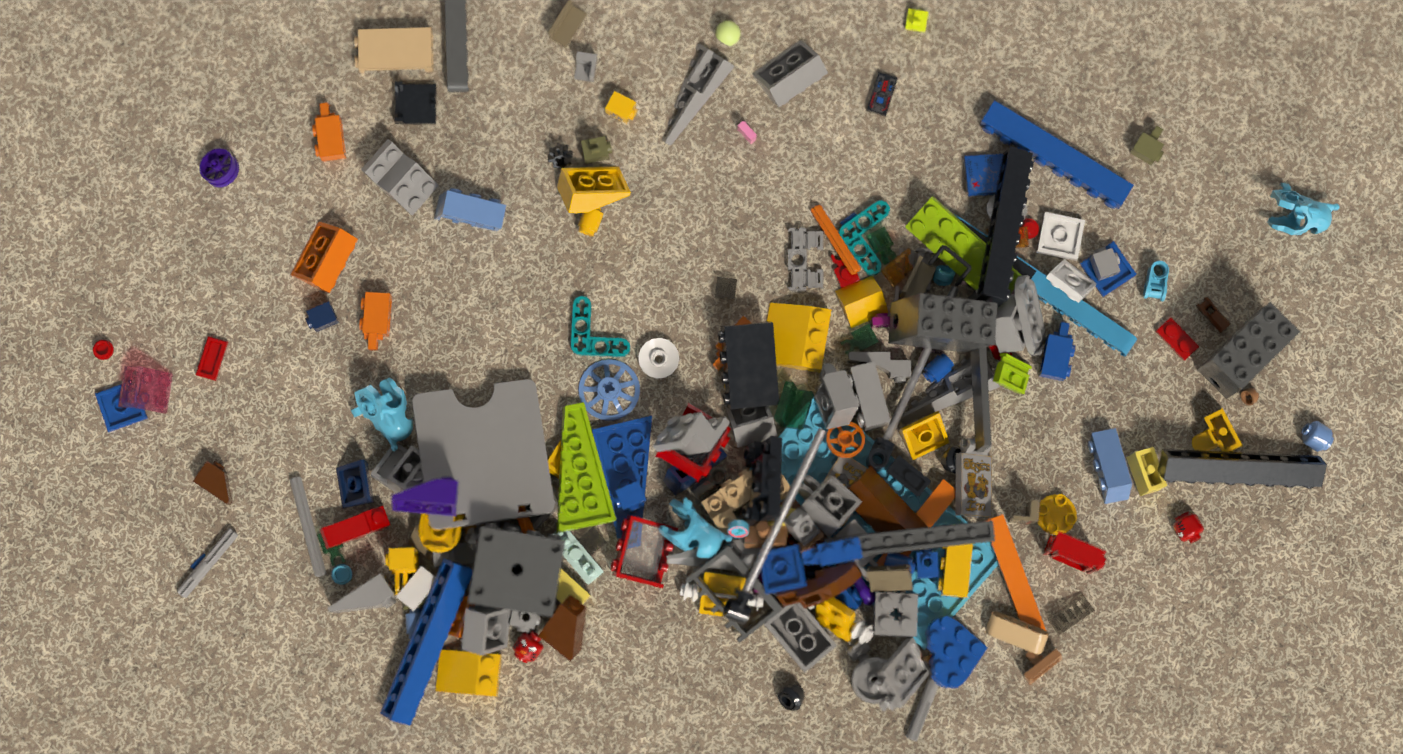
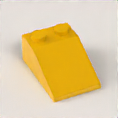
[557,167,631,213]
[435,650,502,697]

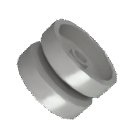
[851,657,888,704]

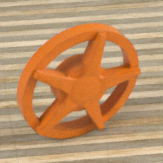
[826,422,865,458]

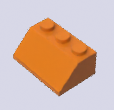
[291,221,358,293]

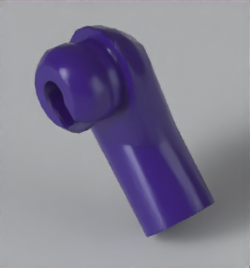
[854,577,875,605]

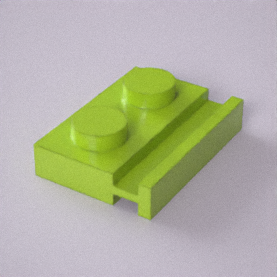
[993,353,1032,395]

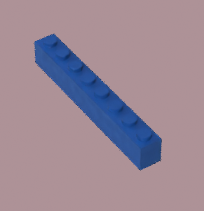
[980,100,1134,209]
[380,558,473,726]

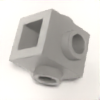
[509,610,541,632]

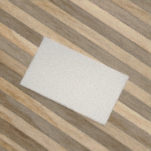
[396,566,436,611]

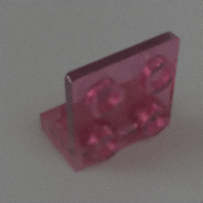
[118,366,173,414]

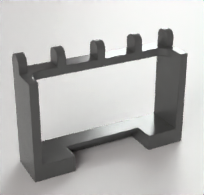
[685,540,784,643]

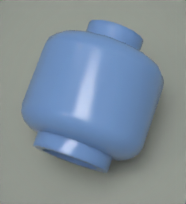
[1301,421,1334,452]

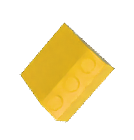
[767,303,832,373]

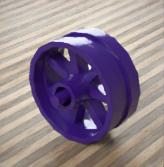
[199,148,239,188]

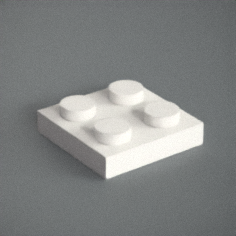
[1036,212,1085,261]
[1046,259,1097,303]

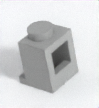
[784,508,820,546]

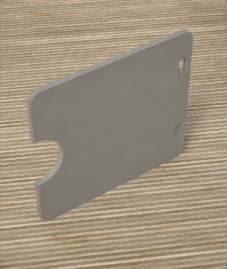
[412,379,555,530]

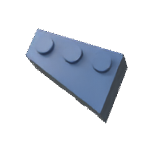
[434,188,506,231]
[1088,428,1132,504]

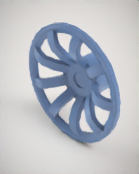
[579,359,640,420]

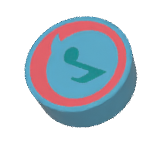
[728,520,749,538]

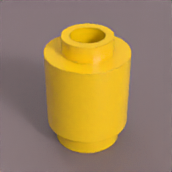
[578,208,604,237]

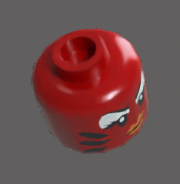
[1173,511,1204,544]
[513,631,544,663]

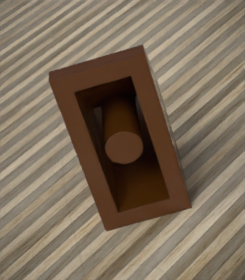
[193,461,232,506]

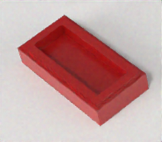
[196,336,228,381]

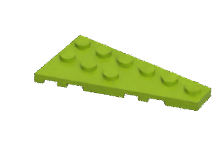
[556,402,616,533]

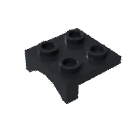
[394,82,437,125]

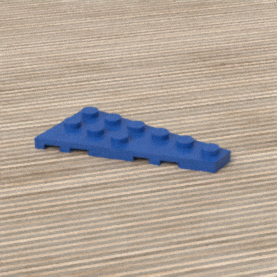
[592,416,652,549]

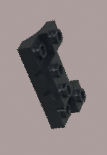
[741,436,782,527]

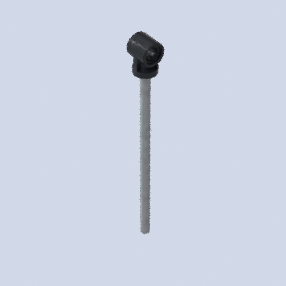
[866,286,959,472]
[722,428,826,625]

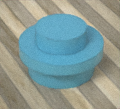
[331,564,352,585]

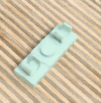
[553,530,604,585]

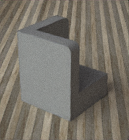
[574,51,598,82]

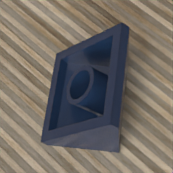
[336,459,374,508]

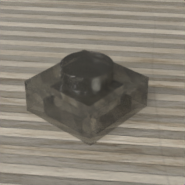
[715,277,737,301]
[578,527,607,556]

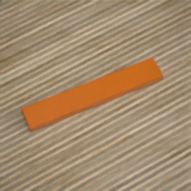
[876,479,956,566]
[984,514,1046,631]

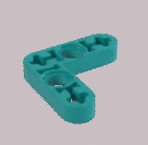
[839,201,890,276]
[571,296,630,358]

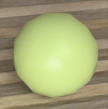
[715,21,741,46]

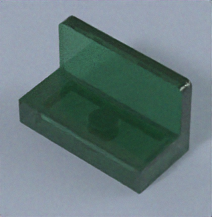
[774,381,814,430]

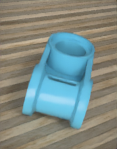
[1143,261,1169,302]

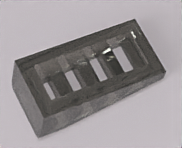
[1047,594,1095,636]

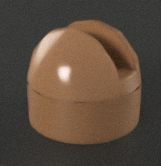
[1241,388,1259,406]

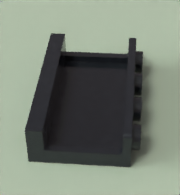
[718,321,779,409]

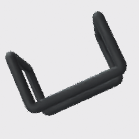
[928,245,971,287]

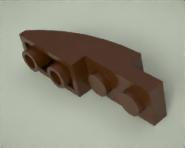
[776,561,862,608]

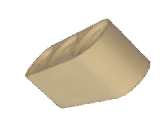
[985,611,1049,654]

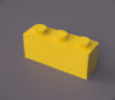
[938,544,973,598]

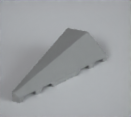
[662,43,735,145]
[900,358,1000,424]
[667,538,772,571]

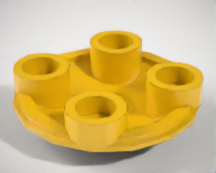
[1037,494,1077,535]

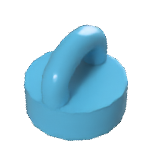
[933,265,955,286]

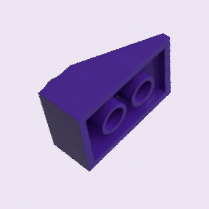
[392,476,458,516]

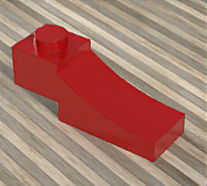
[320,506,390,549]

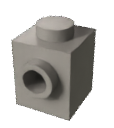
[1090,247,1120,281]

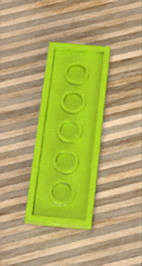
[905,196,1022,294]

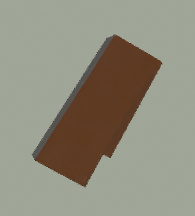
[847,466,928,554]

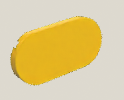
[418,513,464,553]

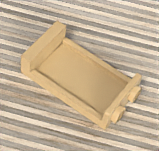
[355,27,434,74]

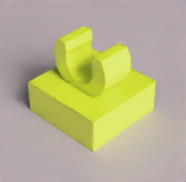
[905,8,928,32]

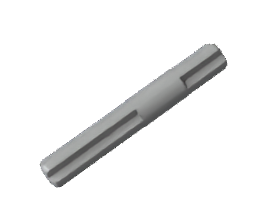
[177,528,238,598]
[906,672,939,741]

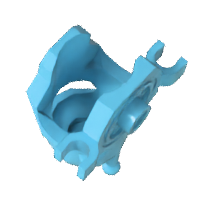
[1267,183,1340,235]
[351,377,413,451]
[658,498,732,558]

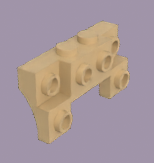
[701,468,790,535]

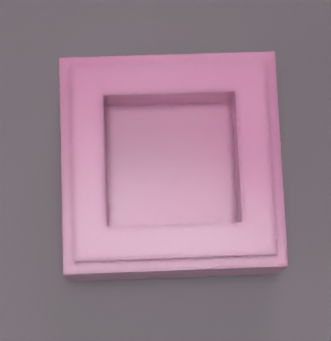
[737,121,757,144]

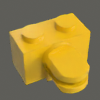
[1192,408,1243,452]
[385,548,419,595]

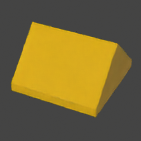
[835,276,889,328]
[899,411,950,460]

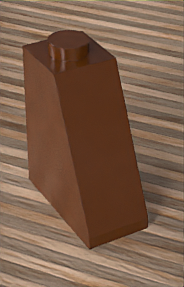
[538,594,586,662]

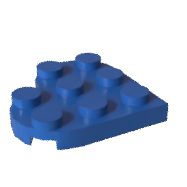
[925,616,988,689]

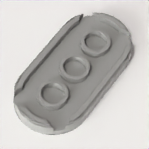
[1015,275,1046,356]

